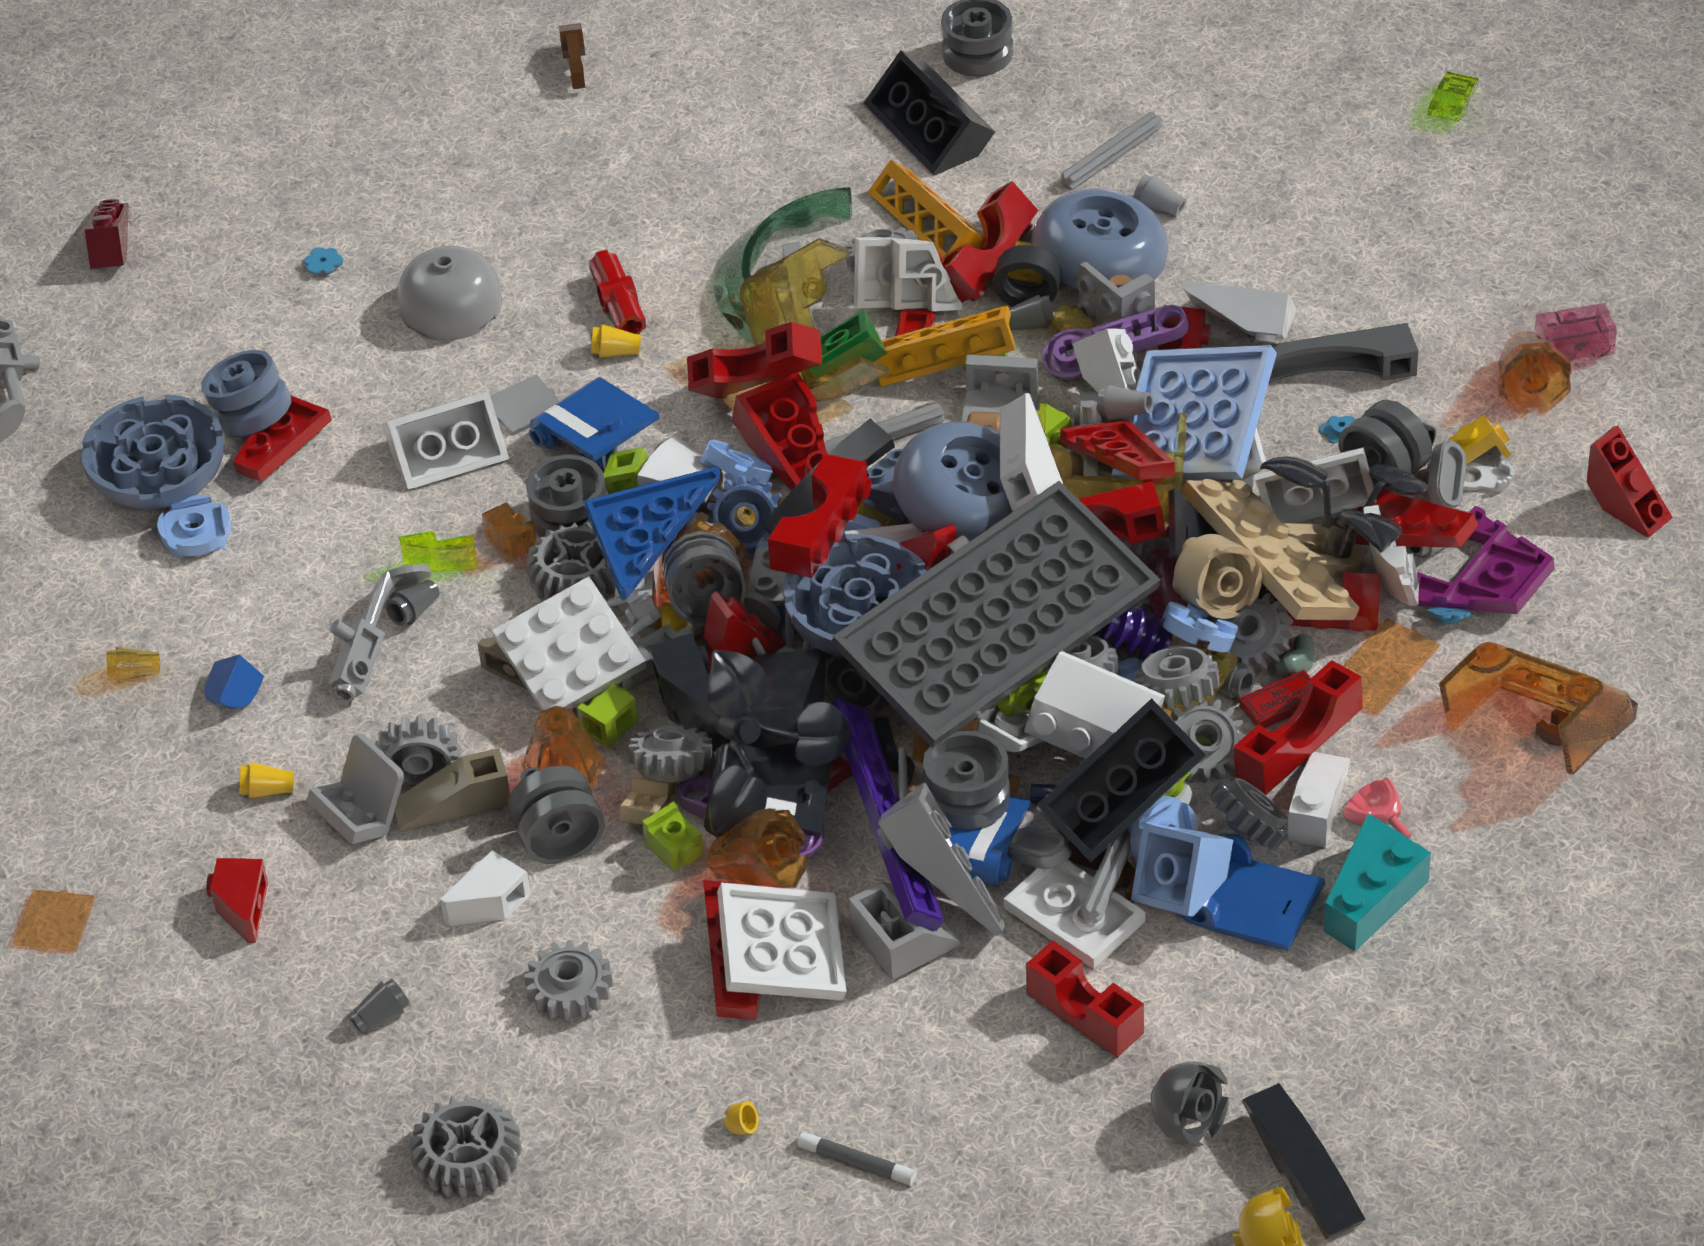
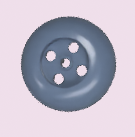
[1031,188,1168,289]
[81,395,224,510]
[893,421,1012,542]
[784,534,927,659]

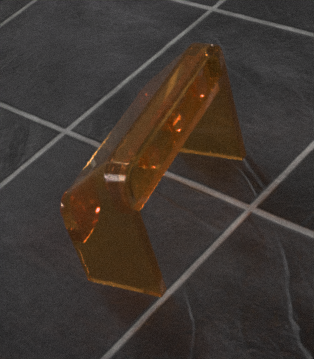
[1439,642,1633,775]

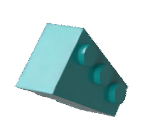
[1324,813,1431,952]

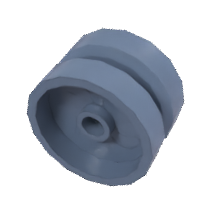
[201,350,291,436]

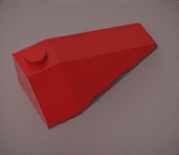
[732,372,828,491]

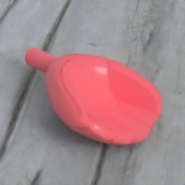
[1342,777,1412,838]

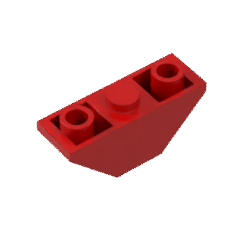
[1586,425,1673,537]
[703,591,786,660]

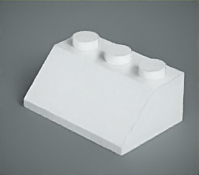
[382,391,509,490]
[1255,447,1377,523]
[1024,651,1165,759]

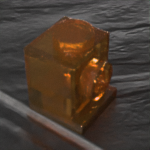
[482,502,536,563]

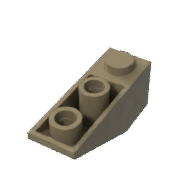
[394,748,510,832]

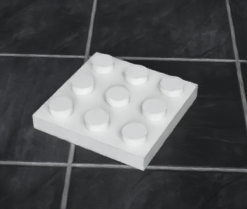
[492,576,647,722]
[717,883,847,1001]

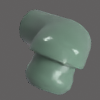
[1275,634,1314,678]

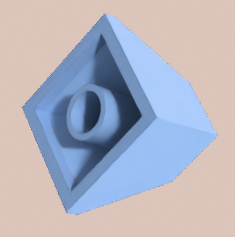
[1131,823,1233,916]

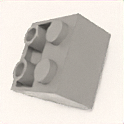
[849,881,960,980]

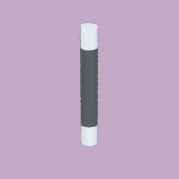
[797,1132,917,1186]

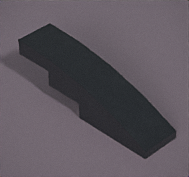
[764,418,895,534]
[1242,1083,1366,1240]

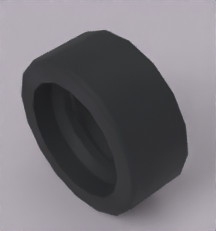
[993,245,1061,307]

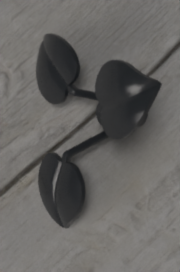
[1259,456,1429,558]
[707,650,851,833]

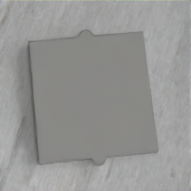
[490,374,560,436]

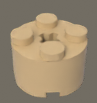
[1173,534,1262,619]

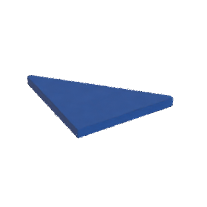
[583,466,720,600]

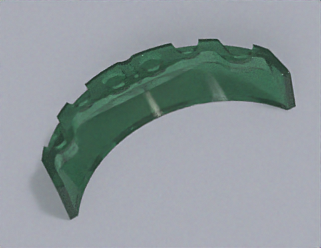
[714,187,853,344]

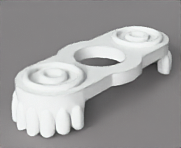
[1427,459,1515,492]

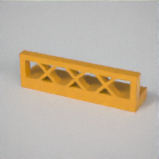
[868,160,985,258]
[873,305,1016,387]

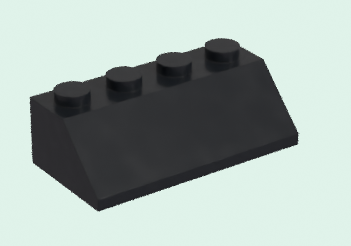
[863,50,995,175]
[1037,698,1206,863]

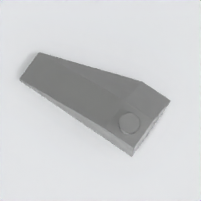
[877,782,1005,936]

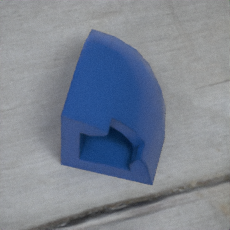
[204,654,264,709]

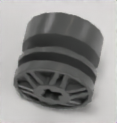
[662,531,746,626]

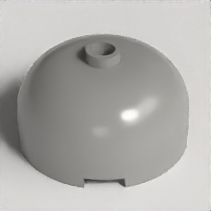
[397,246,502,341]

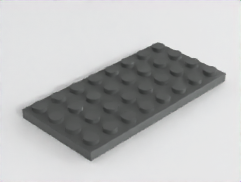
[832,481,1161,747]

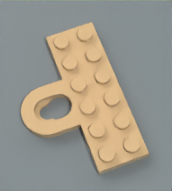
[1181,479,1364,620]

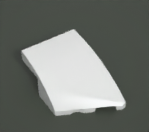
[854,237,962,311]
[637,437,727,503]
[1364,505,1419,606]

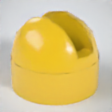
[723,1101,759,1135]

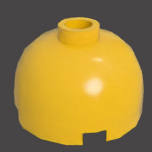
[1232,1186,1304,1246]

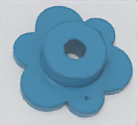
[304,247,343,275]
[1320,416,1355,443]
[1427,606,1471,624]

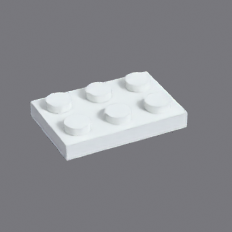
[1004,860,1145,969]

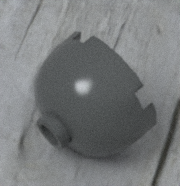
[1151,1061,1229,1147]

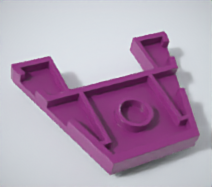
[1416,506,1555,614]

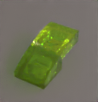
[1427,71,1479,122]
[399,530,478,571]

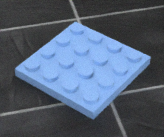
[1111,345,1277,482]

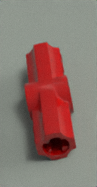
[588,249,646,334]

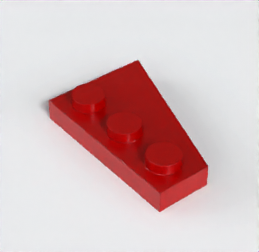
[232,395,332,482]

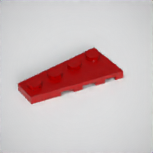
[1060,420,1175,483]
[1355,490,1479,548]
[703,880,780,1020]

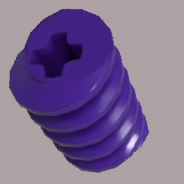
[1099,607,1172,660]

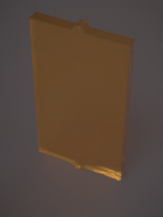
[1343,618,1440,715]

